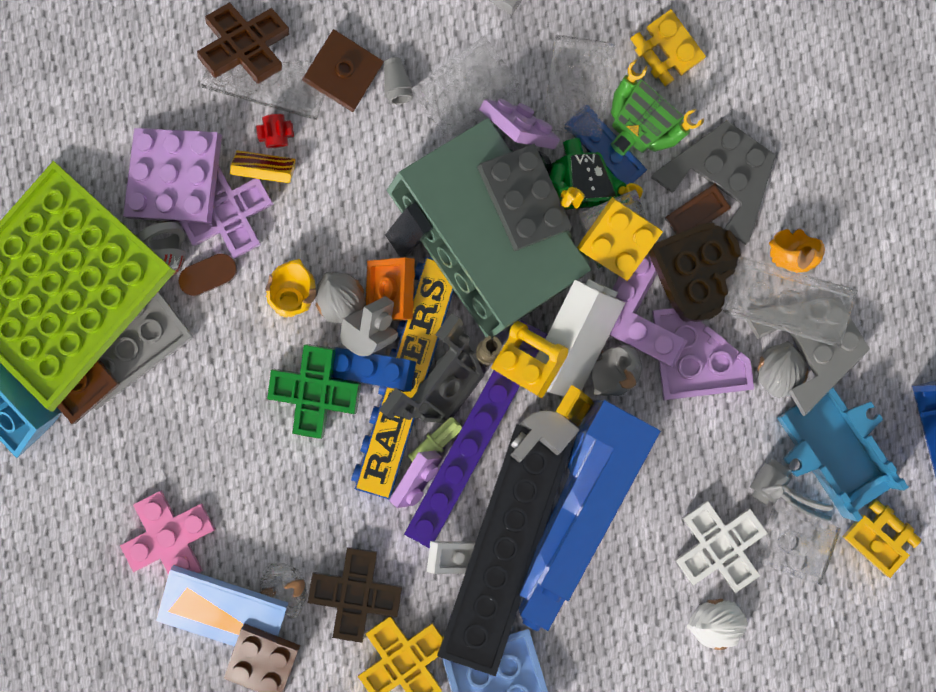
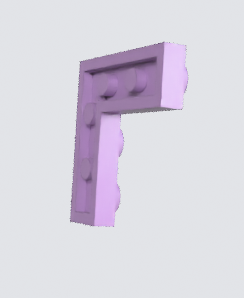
[609,254,687,368]

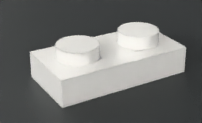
[427,541,475,574]

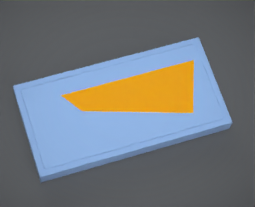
[157,565,289,646]

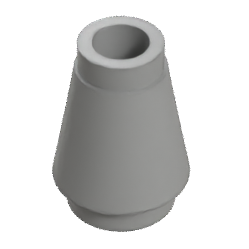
[384,57,414,105]

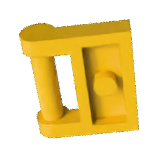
[491,321,568,398]

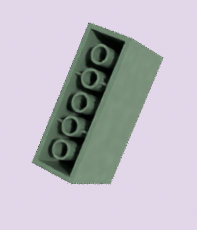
[386,118,592,339]

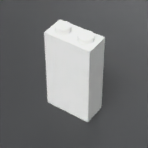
[536,279,625,396]

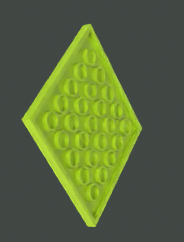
[0,161,176,412]

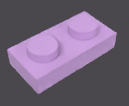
[389,450,443,508]

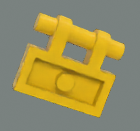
[630,9,706,87]
[842,499,922,578]

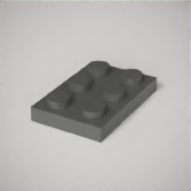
[477,144,572,251]

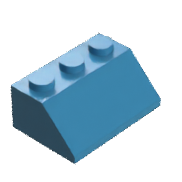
[0,363,62,458]

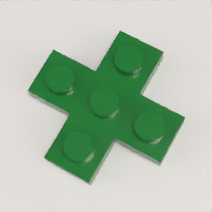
[267,344,361,439]

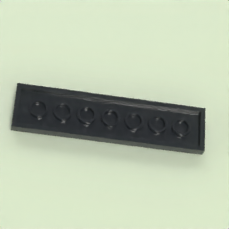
[437,424,573,677]

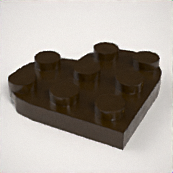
[648,222,741,322]

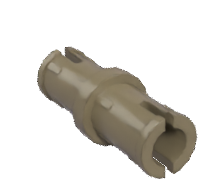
[476,336,502,367]

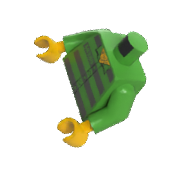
[611,59,704,156]

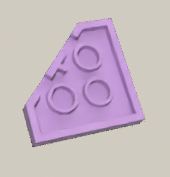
[652,308,754,400]

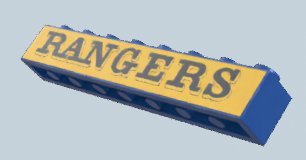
[351,257,454,500]

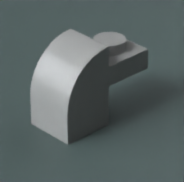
[339,296,398,356]
[510,411,579,463]

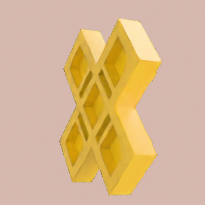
[358,616,443,692]

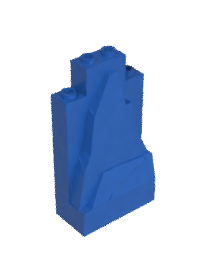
[518,400,661,632]

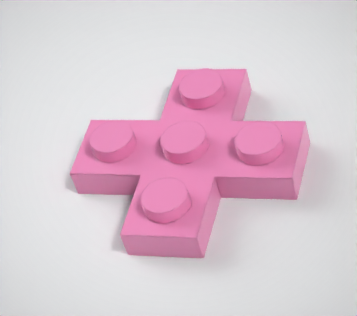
[120,490,216,575]

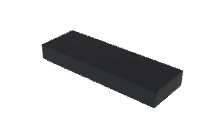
[385,203,433,258]

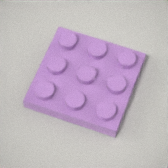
[123,128,222,224]

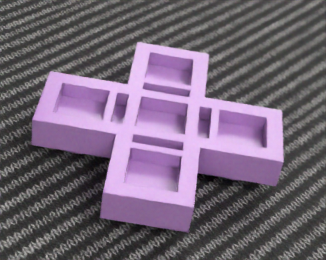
[180,165,274,259]

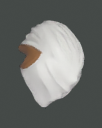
[687,599,748,650]

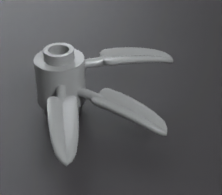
[750,459,834,521]

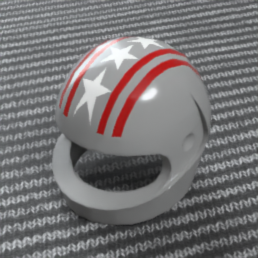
[137,222,186,277]

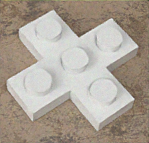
[674,500,768,593]

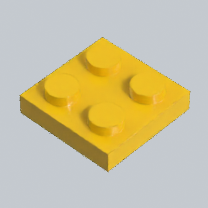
[577,197,663,281]

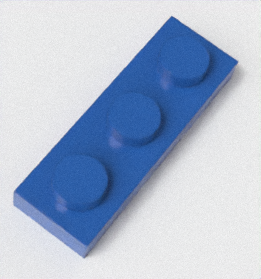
[332,347,416,392]

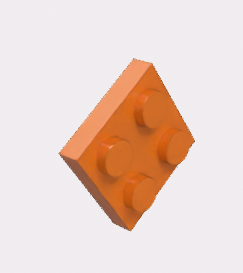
[366,257,415,321]

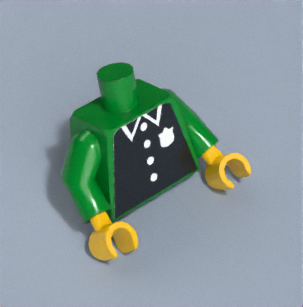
[549,138,643,210]

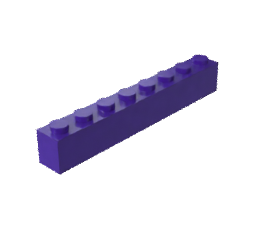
[404,320,548,548]

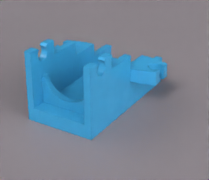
[776,388,909,522]

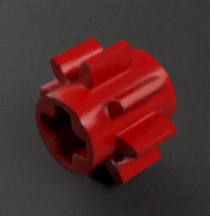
[256,114,294,148]

